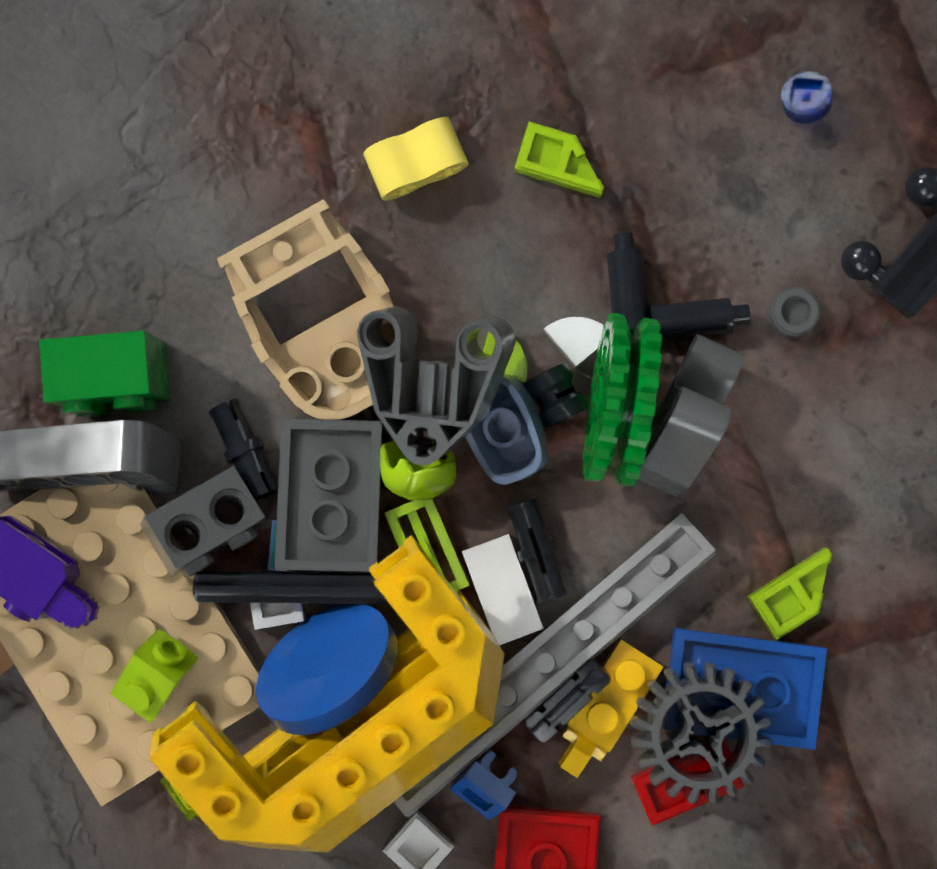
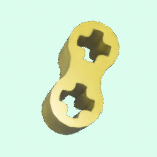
[363,117,469,201]

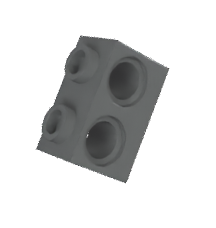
[140,466,266,577]

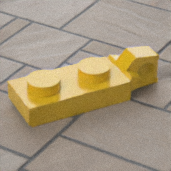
[558,638,663,778]

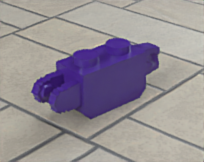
[0,516,100,629]

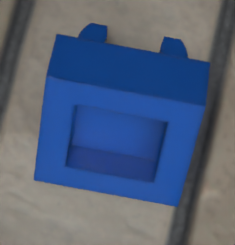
[449,751,517,820]

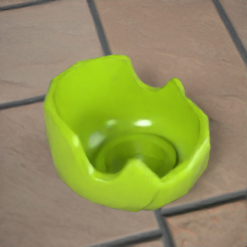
[379,441,457,500]

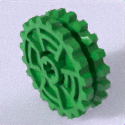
[582,313,662,487]

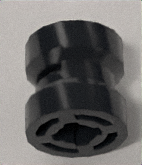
[523,362,589,429]

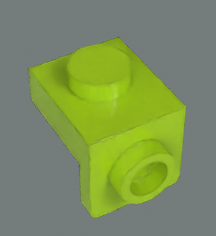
[110,629,198,724]

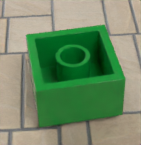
[39,330,171,417]

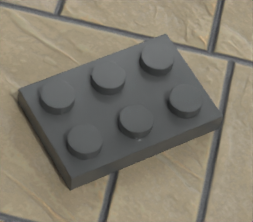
[274,419,383,573]

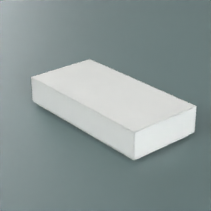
[462,534,544,645]

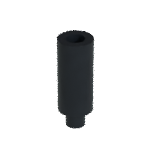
[607,232,648,333]
[648,298,750,341]

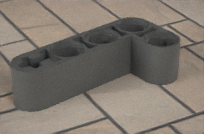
[0,420,182,494]

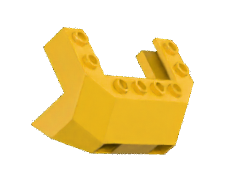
[148,535,504,853]

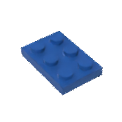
[661,627,827,750]

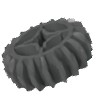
[630,661,772,804]

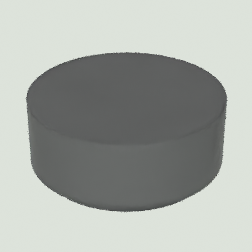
[767,287,821,338]

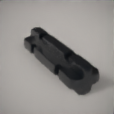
[526,659,611,742]

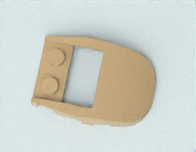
[217,199,395,420]

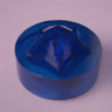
[781,72,833,124]

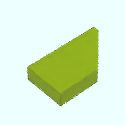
[514,121,604,198]

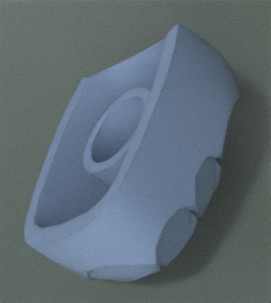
[466,374,549,485]

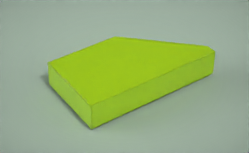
[747,548,832,640]

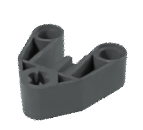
[357,306,516,465]
[638,334,745,497]

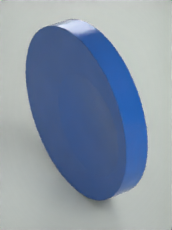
[256,604,398,735]

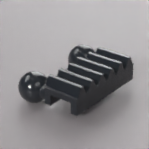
[841,167,937,319]

